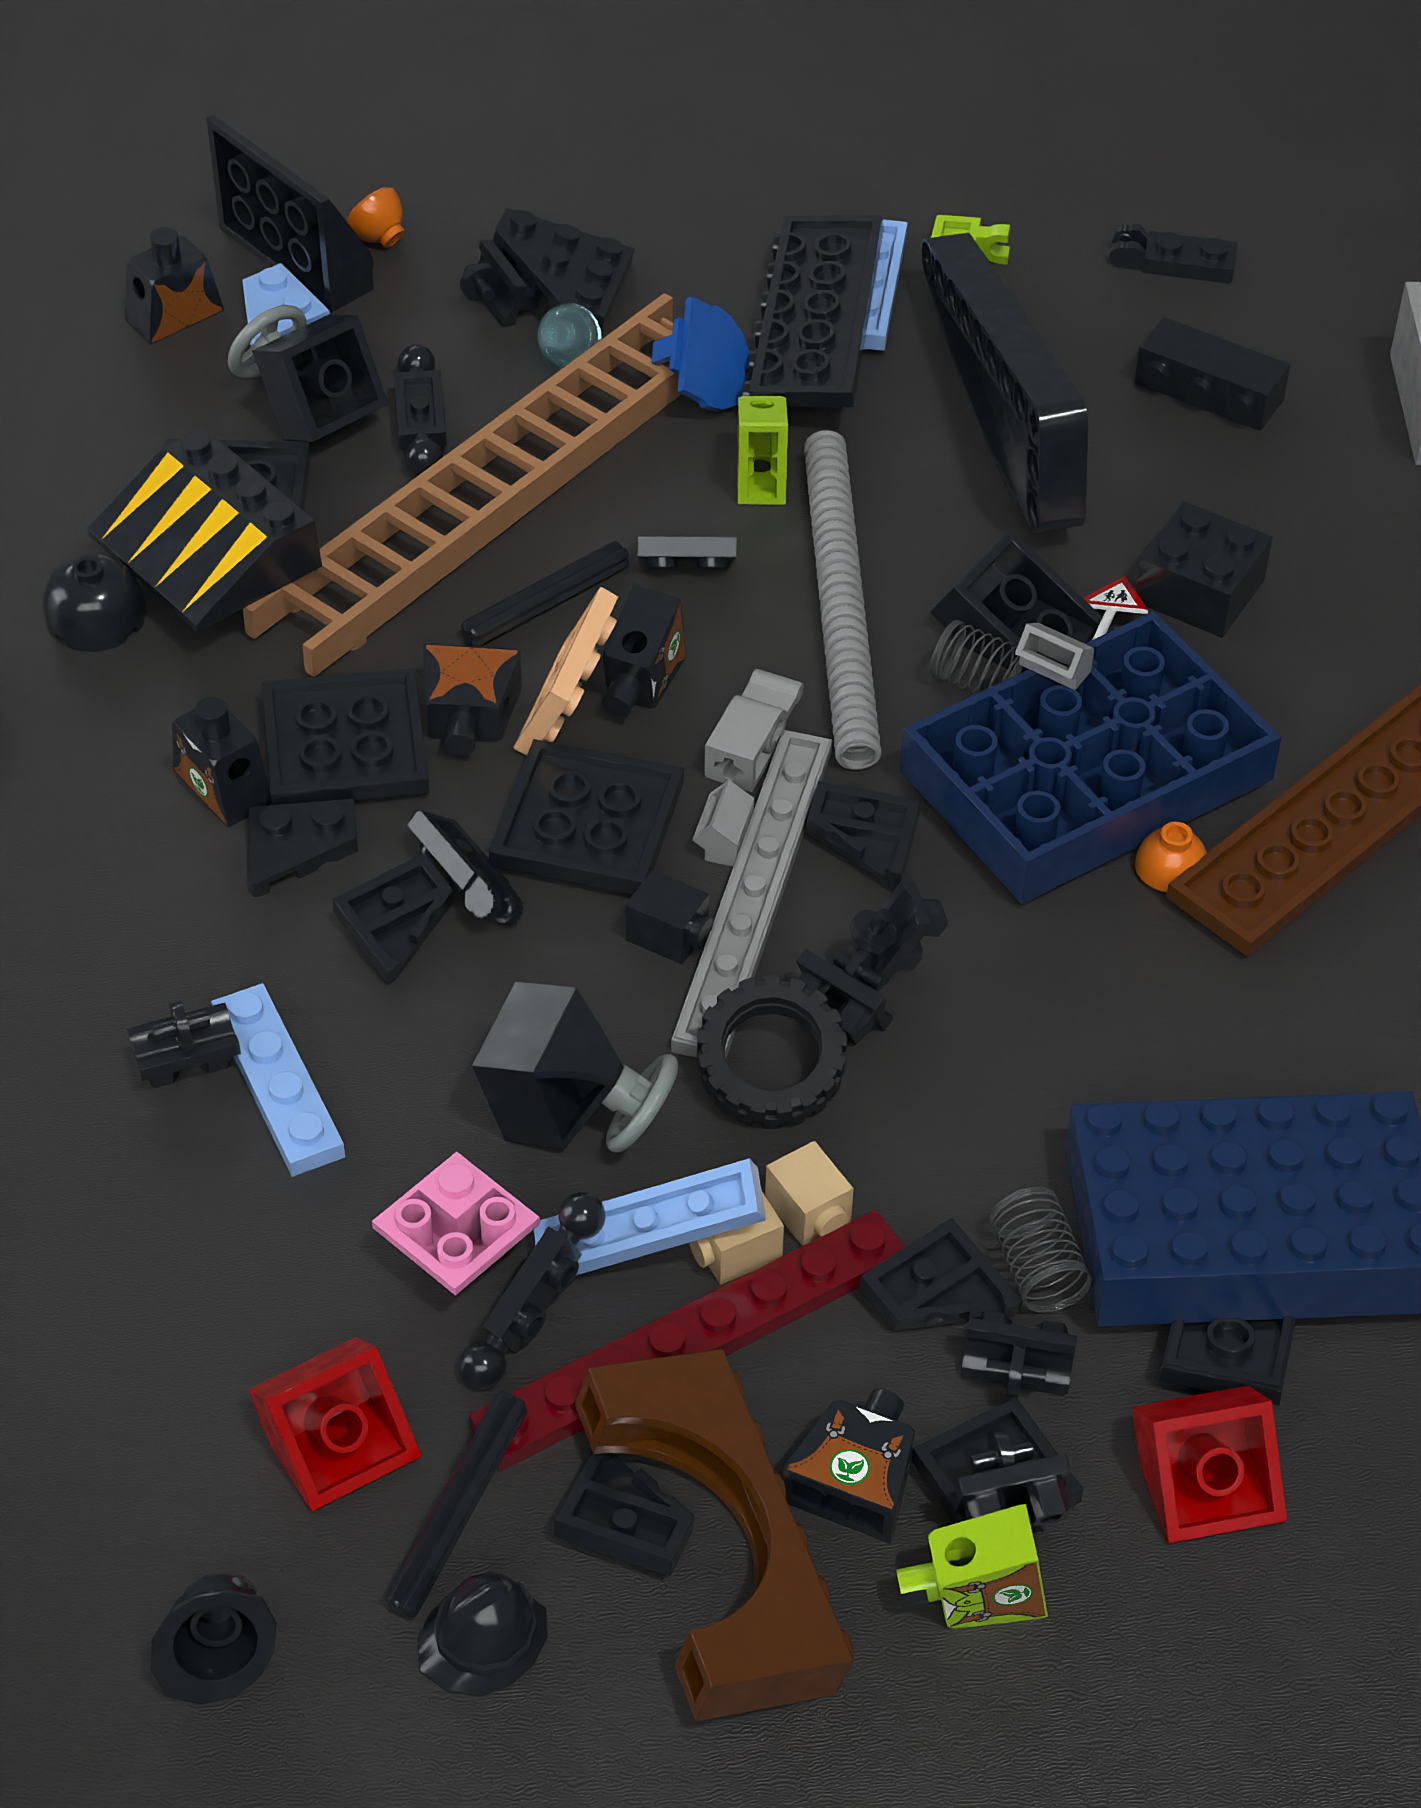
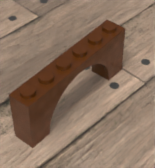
[575,1349,853,1722]

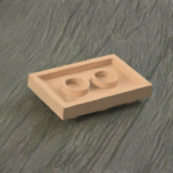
[513,587,618,756]

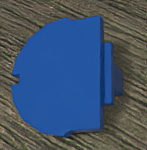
[652,296,751,412]

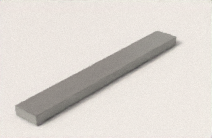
[671,730,833,1059]

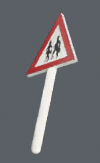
[1083,576,1148,640]

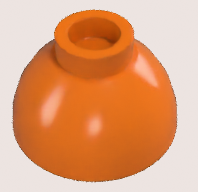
[346,187,406,249]
[1134,822,1207,892]

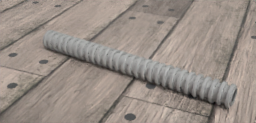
[804,430,881,770]

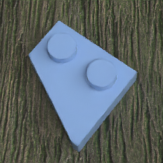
[242,263,330,347]

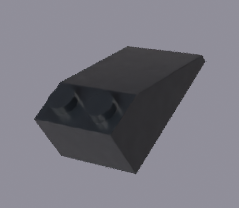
[930,528,1115,673]

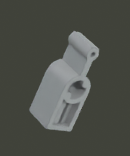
[704,669,804,792]

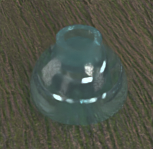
[537,303,601,368]

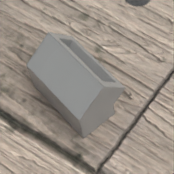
[1015,623,1094,690]
[692,780,754,867]

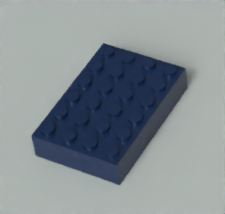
[900,611,1282,904]
[1066,1091,1421,1327]

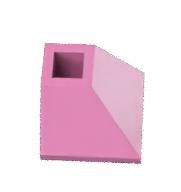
[372,1152,540,1296]

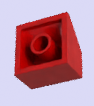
[247,1337,422,1511]
[1132,1385,1287,1543]

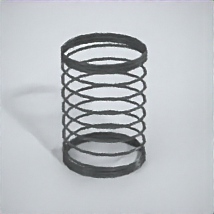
[930,620,1023,694]
[989,1187,1093,1312]

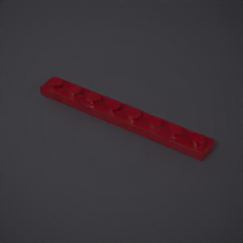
[469,1209,905,1472]

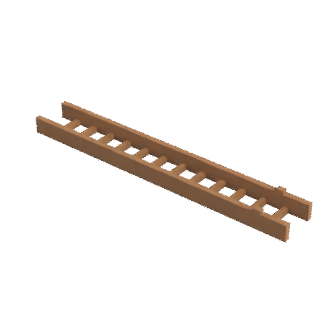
[243,293,681,677]

